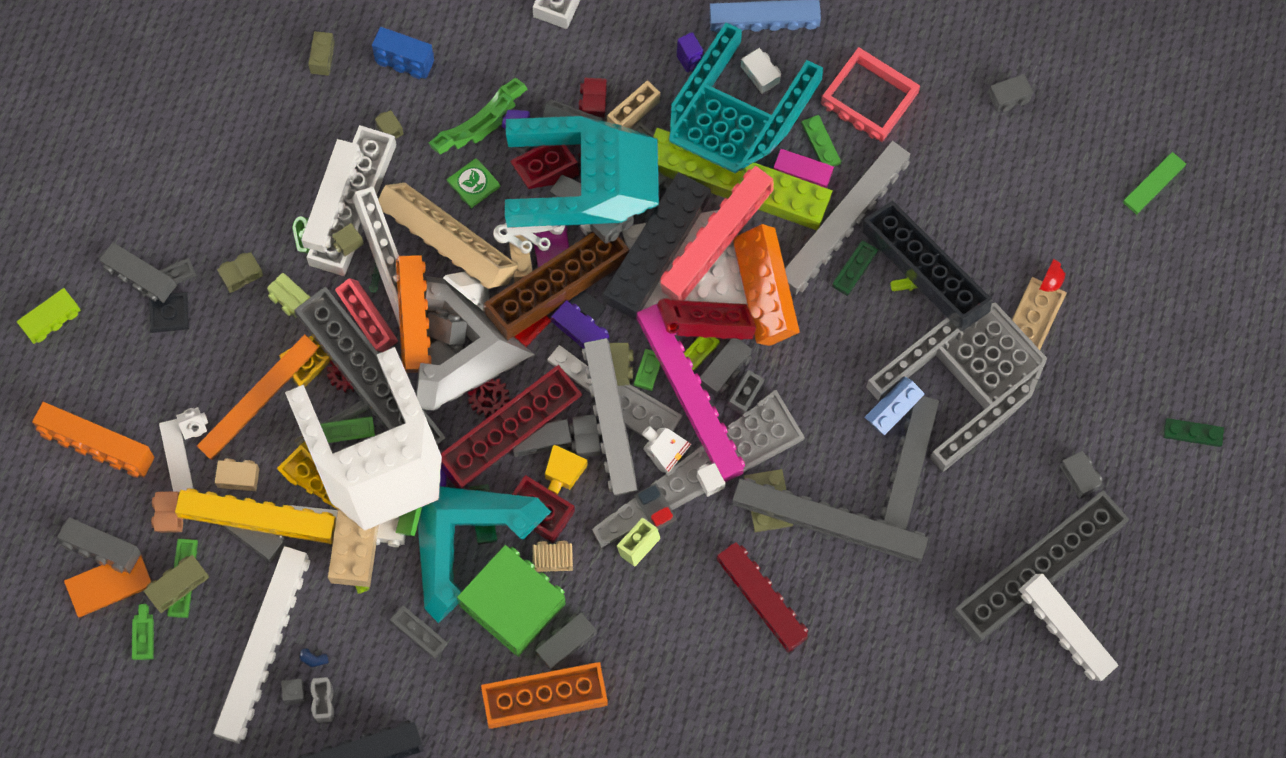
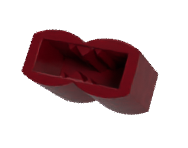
[579,78,607,117]

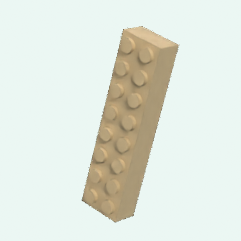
[378,183,519,288]

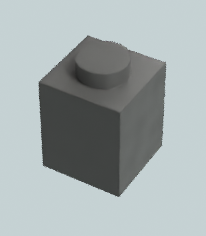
[281,679,306,705]

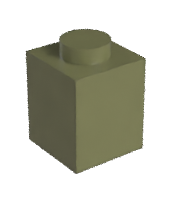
[375,110,404,139]
[332,223,364,257]

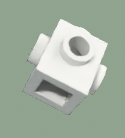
[176,407,208,440]

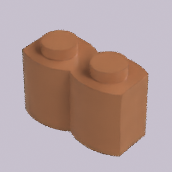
[151,491,183,533]

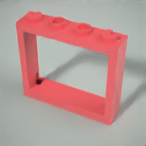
[821,47,920,142]

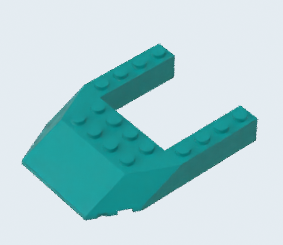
[670,23,823,173]
[505,116,659,228]

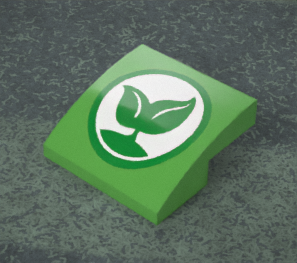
[447,158,501,208]

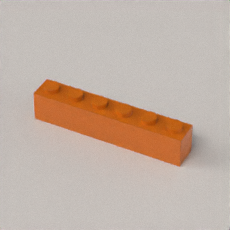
[396,256,431,373]

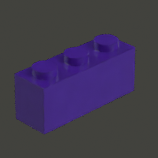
[551,300,609,349]

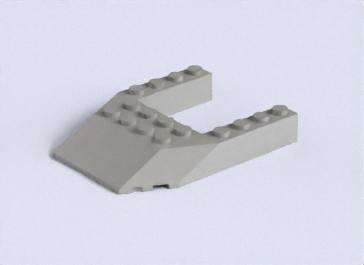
[866,303,1047,473]

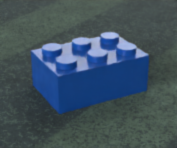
[372,27,434,79]

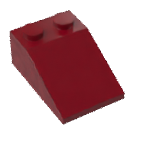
[510,145,579,189]

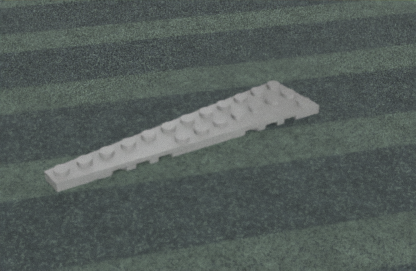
[592,390,805,548]

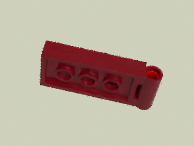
[657,298,756,340]

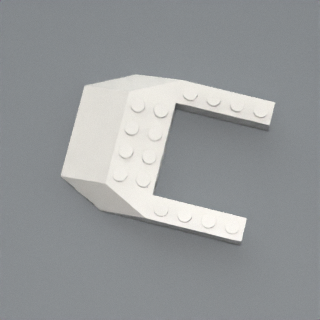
[285,347,442,530]

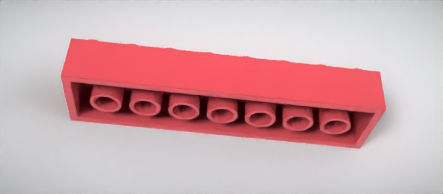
[660,166,774,301]

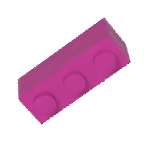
[774,149,834,188]

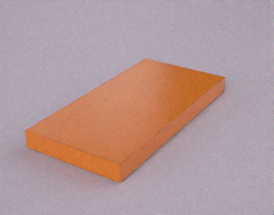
[64,555,152,617]

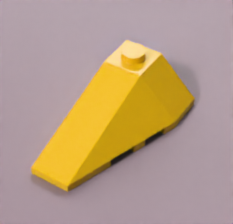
[277,441,338,510]

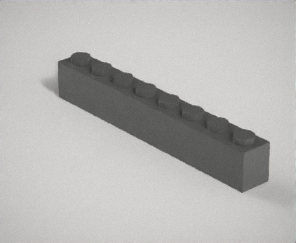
[880,396,939,528]

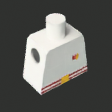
[642,426,691,472]

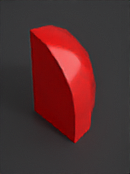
[1039,259,1066,292]

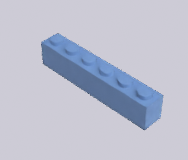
[710,0,821,33]

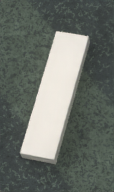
[159,419,194,492]

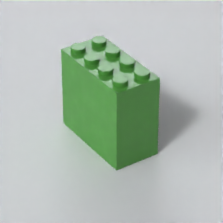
[457,545,566,657]

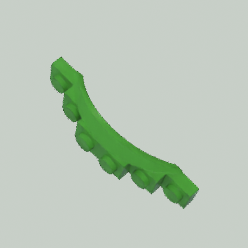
[428,78,527,155]

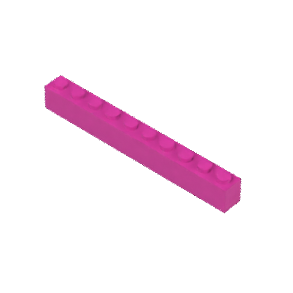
[637,304,745,482]

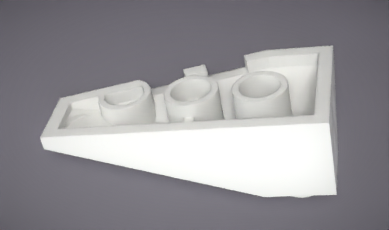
[444,272,489,312]

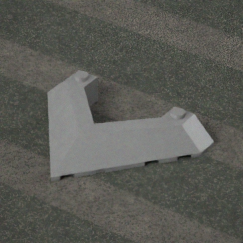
[416,276,535,410]

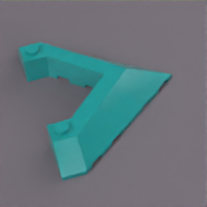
[418,487,551,623]

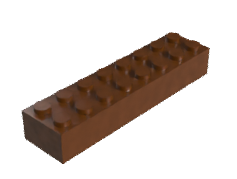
[484,232,630,341]

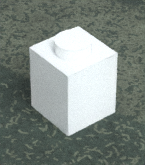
[697,463,725,497]

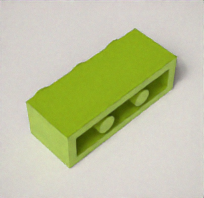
[16,288,81,344]

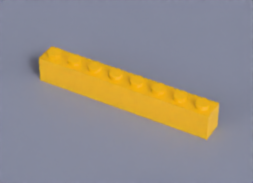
[175,488,336,544]

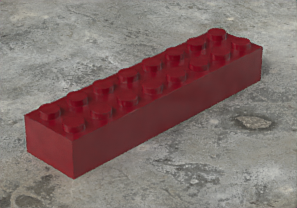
[440,364,582,489]

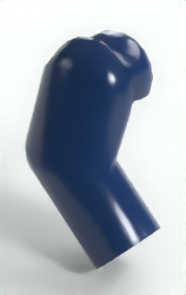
[299,648,329,667]

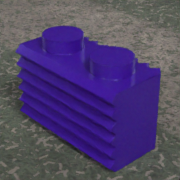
[677,33,703,72]

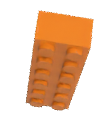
[733,224,800,346]
[32,402,155,478]
[481,662,608,729]

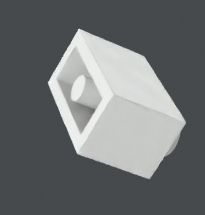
[741,48,781,94]

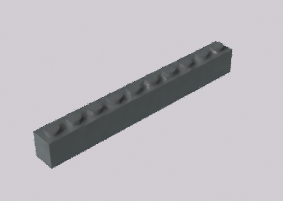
[733,478,929,564]

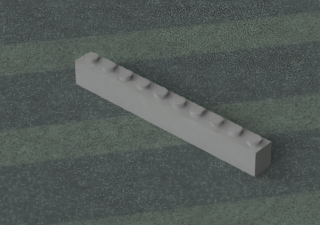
[785,141,910,295]

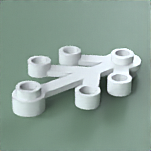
[493,223,565,254]

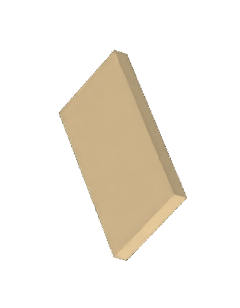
[1012,277,1067,350]

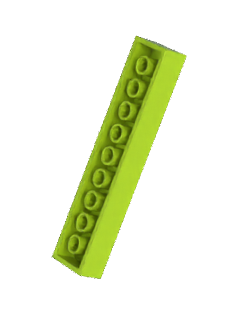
[653,128,832,230]

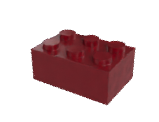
[512,475,575,543]

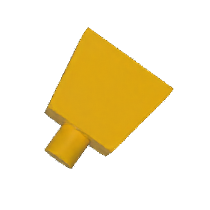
[545,445,588,495]

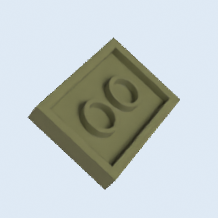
[744,469,793,532]

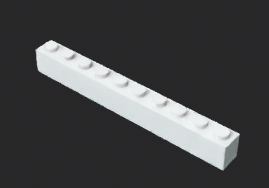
[214,546,310,744]

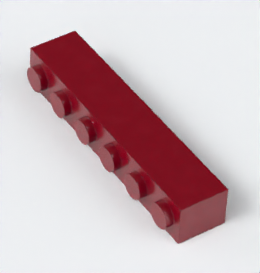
[717,542,808,653]

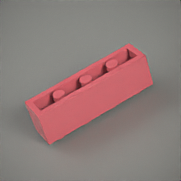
[335,278,398,352]

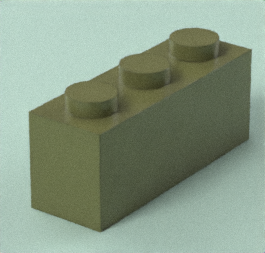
[144,555,210,613]

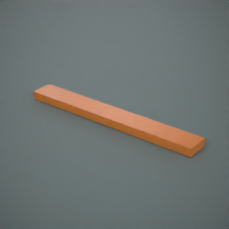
[197,334,319,460]

